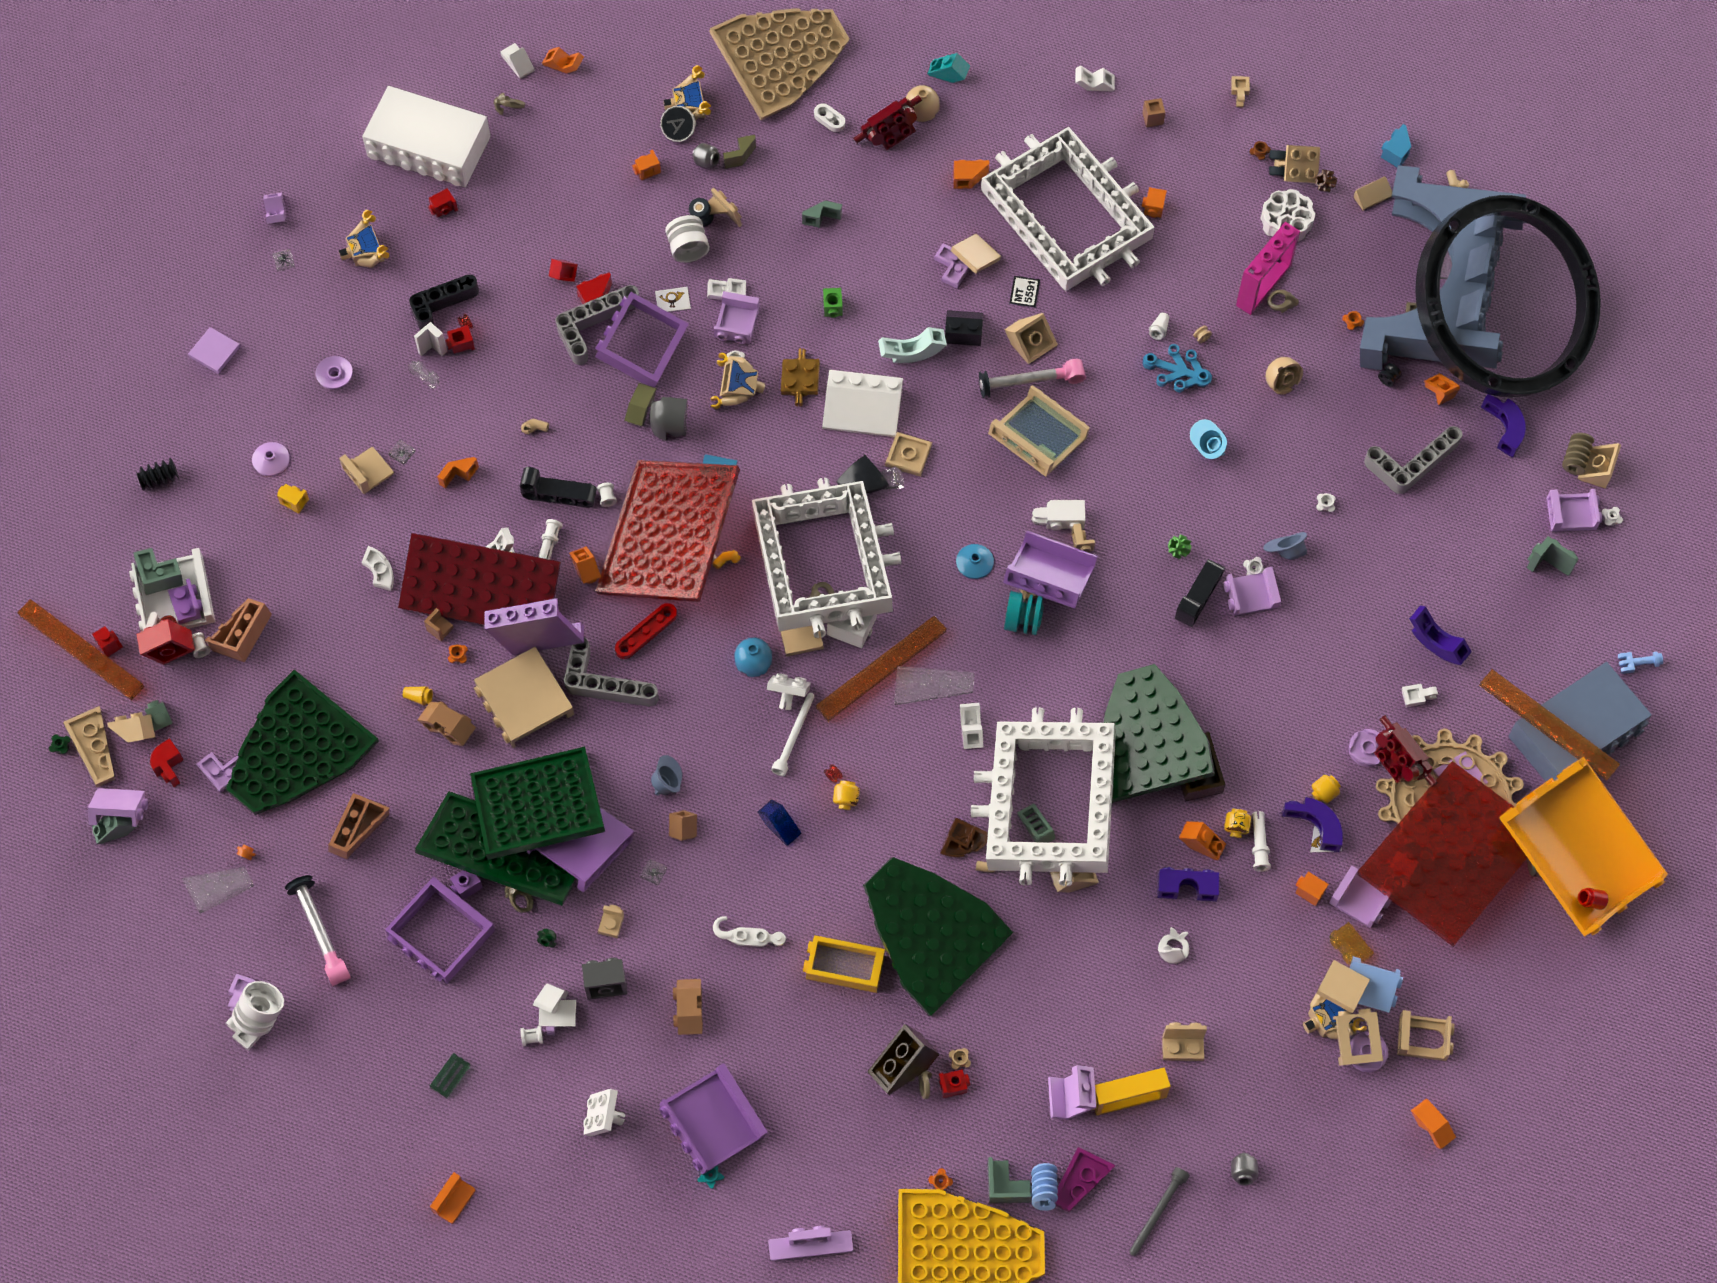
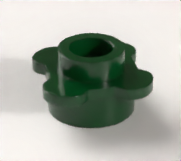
[49,734,71,754]
[537,929,557,948]

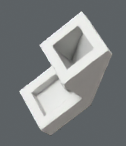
[1075,66,1115,91]
[960,703,983,749]
[533,983,568,1013]

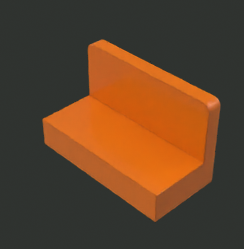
[430,1172,476,1224]

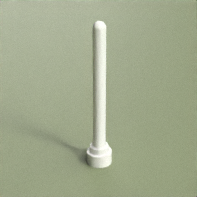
[771,693,814,776]

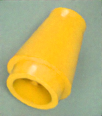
[403,686,433,705]

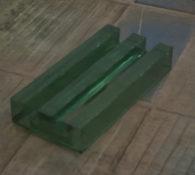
[429,1053,471,1099]

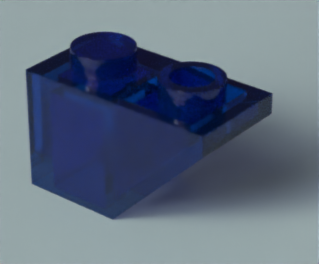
[757,799,802,846]

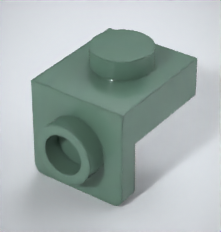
[145,700,173,731]

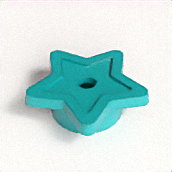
[697,1166,724,1189]

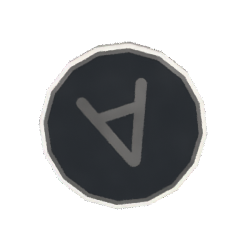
[660,106,696,142]

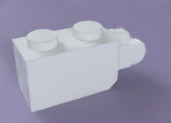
[1031,500,1085,530]

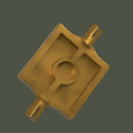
[781,348,820,407]

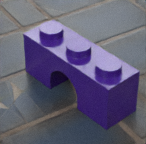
[1157,867,1219,902]

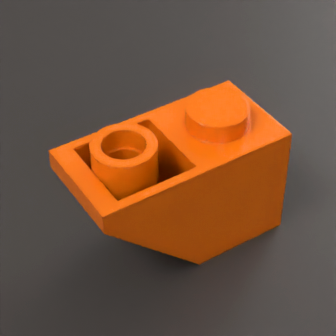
[953,159,990,189]
[1179,821,1226,860]

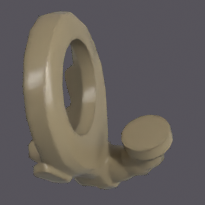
[493,93,525,115]
[1268,290,1299,313]
[807,582,835,598]
[505,886,534,913]
[910,1071,932,1099]

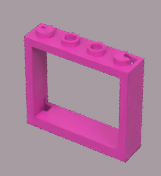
[1236,222,1300,315]

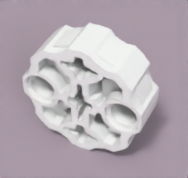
[1261,189,1315,242]

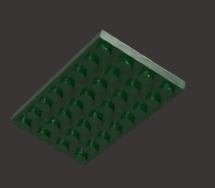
[415,791,577,906]

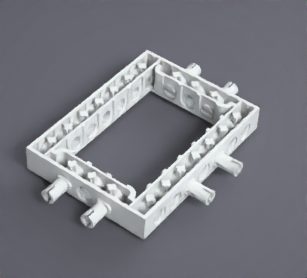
[981,127,1154,292]
[752,478,901,638]
[971,707,1116,886]

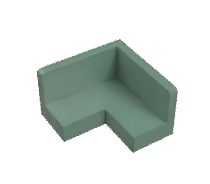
[133,548,183,595]
[987,1157,1032,1204]

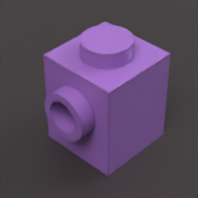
[449,871,483,900]

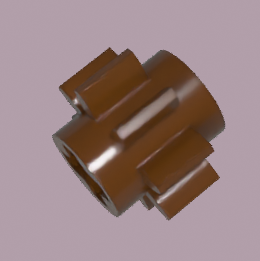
[1315,169,1337,192]

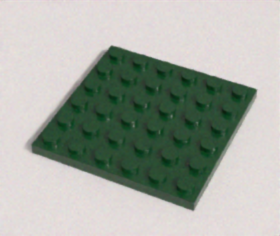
[470,746,605,860]

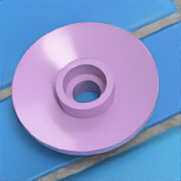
[315,356,353,389]
[252,442,290,476]

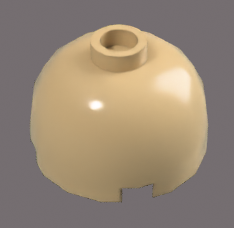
[906,85,940,122]
[1265,357,1303,394]

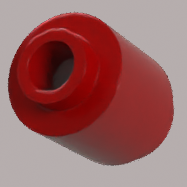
[1578,888,1608,910]

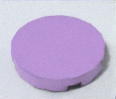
[1348,729,1381,767]
[1350,1031,1388,1073]

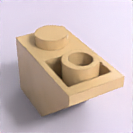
[107,712,155,742]

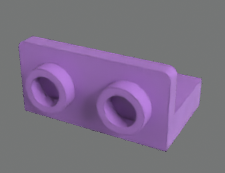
[168,579,203,625]

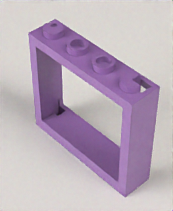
[595,292,689,387]
[385,876,495,984]

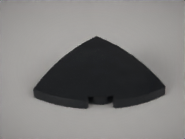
[836,455,889,493]

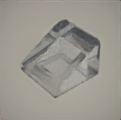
[881,466,904,490]

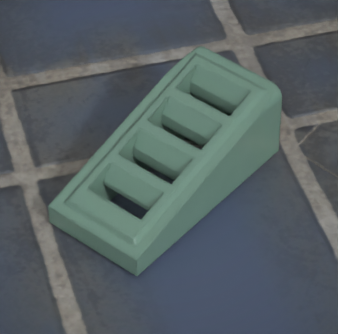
[1017,803,1055,843]

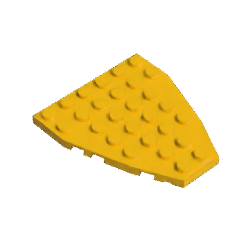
[898,1189,1045,1283]

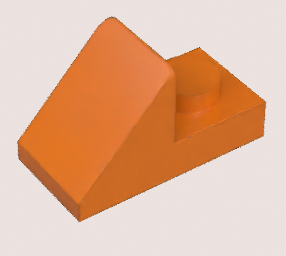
[1424,373,1460,405]

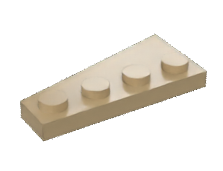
[63,706,115,787]

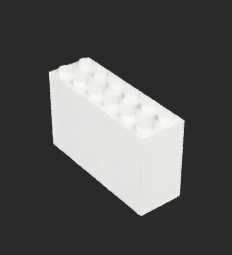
[362,86,491,187]

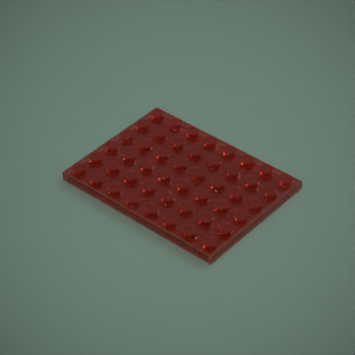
[595,460,740,602]
[1357,761,1528,947]

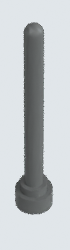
[1129,1167,1190,1256]

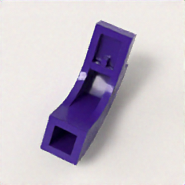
[1481,394,1526,458]
[1409,605,1472,665]
[1282,797,1343,852]

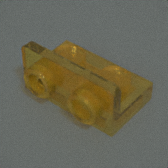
[1329,922,1374,965]

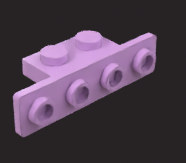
[768,1226,853,1261]

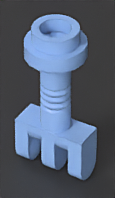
[1618,652,1663,674]

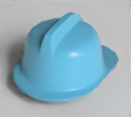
[1190,419,1227,459]

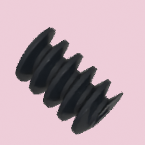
[136,458,179,491]

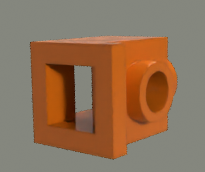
[632,150,661,181]

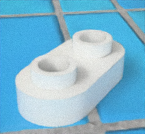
[814,104,845,132]

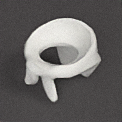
[1158,927,1189,964]

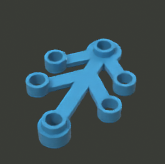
[1142,344,1212,393]

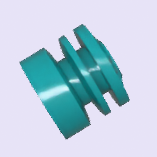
[1004,591,1044,635]

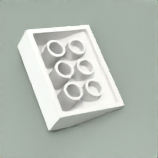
[822,370,903,437]

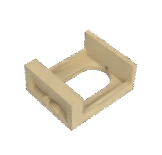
[1333,1008,1383,1066]
[1397,1010,1454,1061]

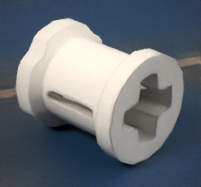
[597,482,617,507]
[192,632,210,658]
[521,1026,543,1046]

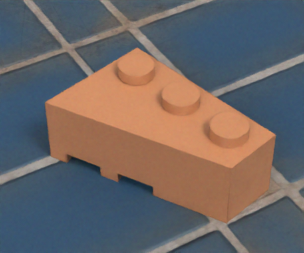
[205,598,272,662]
[328,793,390,859]

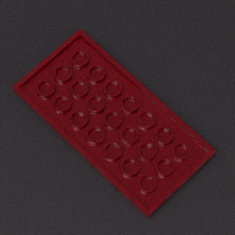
[398,533,561,625]

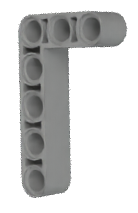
[555,285,639,365]
[1364,426,1462,494]
[564,637,659,706]

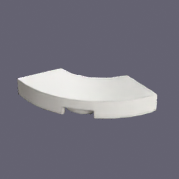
[362,546,394,591]

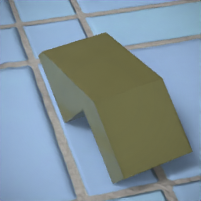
[723,135,756,169]
[624,383,657,426]

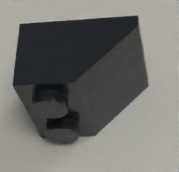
[945,310,983,346]

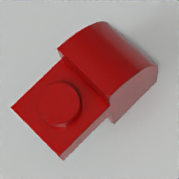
[150,738,184,787]

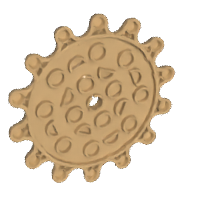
[1376,729,1524,871]

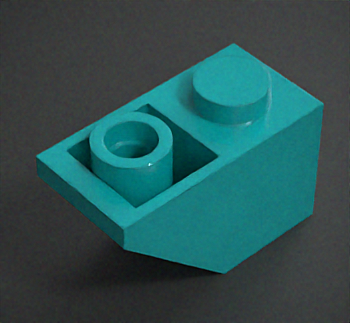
[927,53,970,83]

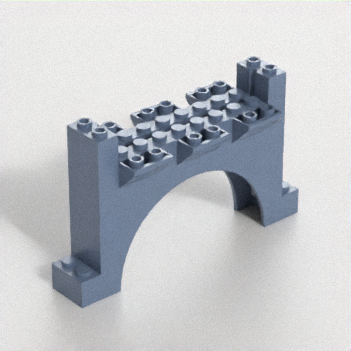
[1360,165,1528,370]

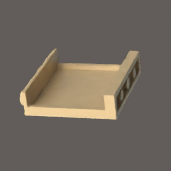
[474,647,574,748]

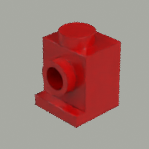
[428,188,458,218]
[445,325,475,354]
[92,626,123,657]
[938,1069,970,1099]

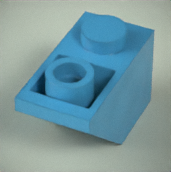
[1381,124,1411,168]

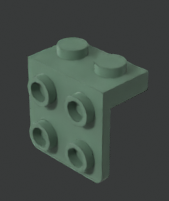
[1527,536,1579,576]

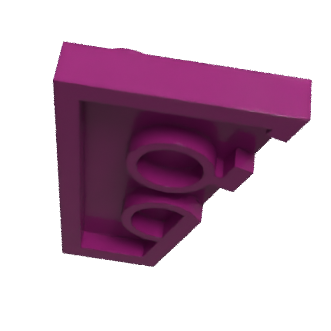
[1055,1147,1115,1212]

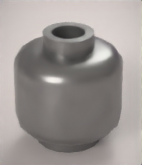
[692,143,720,169]
[1231,1153,1258,1186]

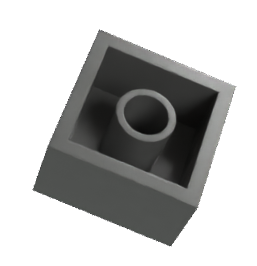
[582,958,627,1000]

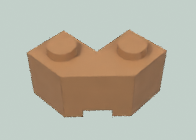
[418,701,476,746]
[673,979,703,1035]

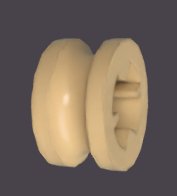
[1193,325,1212,343]

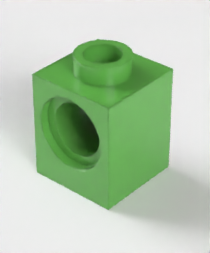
[823,288,843,318]

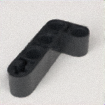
[409,275,479,330]
[520,467,597,508]
[1175,559,1225,627]

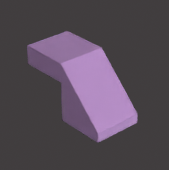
[263,192,286,224]

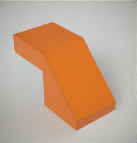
[542,47,584,73]
[437,457,479,489]
[1411,1099,1456,1149]

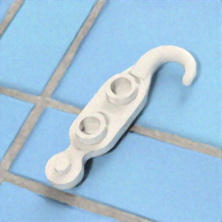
[713,916,786,947]

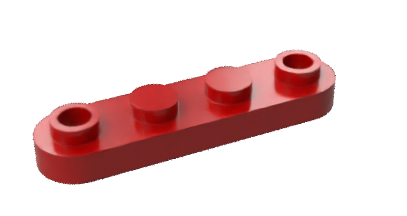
[615,603,677,659]

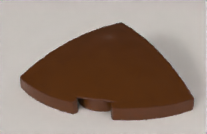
[940,817,988,857]

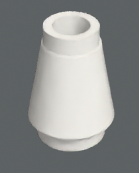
[1149,313,1170,340]

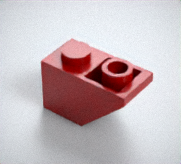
[576,272,612,304]

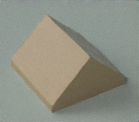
[1578,443,1621,489]

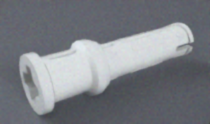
[539,519,563,559]
[1252,811,1271,872]

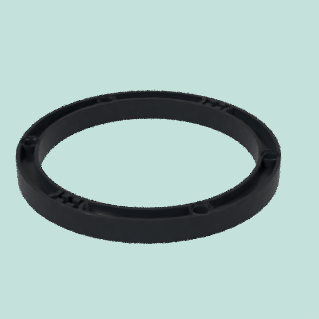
[1415,195,1601,397]

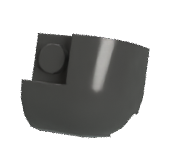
[650,397,688,441]

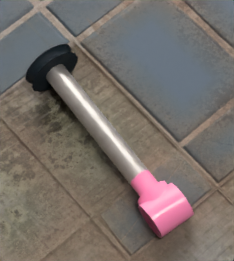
[979,359,1086,398]
[285,875,351,987]

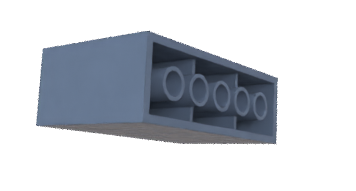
[1508,661,1652,782]

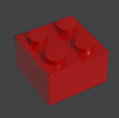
[136,619,195,665]

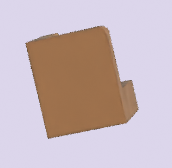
[1142,98,1165,128]
[424,608,454,641]
[669,810,697,841]

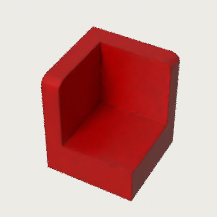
[549,259,578,282]

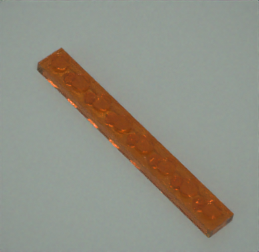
[17,599,144,701]
[816,616,947,722]
[1479,669,1620,781]

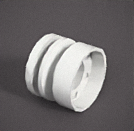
[666,215,710,263]
[232,981,284,1036]

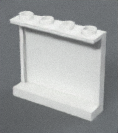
[129,548,215,632]

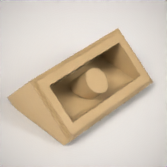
[1353,176,1392,211]

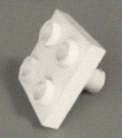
[767,673,811,710]
[583,1089,625,1137]

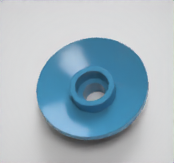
[956,544,994,579]

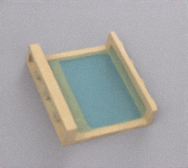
[988,385,1090,477]

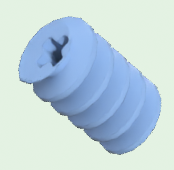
[1031,1163,1058,1211]

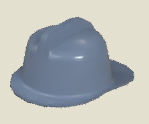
[1264,532,1307,560]
[651,755,682,796]

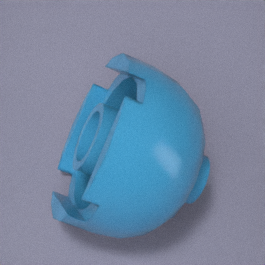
[734,637,773,677]

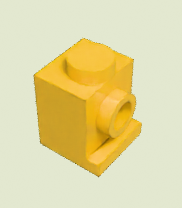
[277,484,309,514]

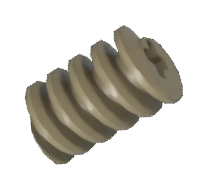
[1562,433,1594,475]

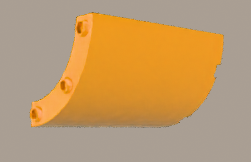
[1499,757,1668,936]

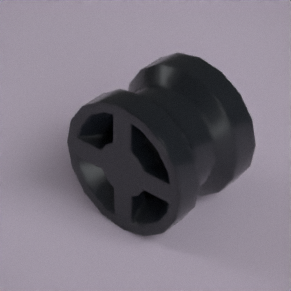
[1378,363,1402,387]

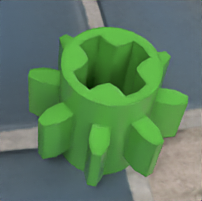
[1168,534,1191,559]

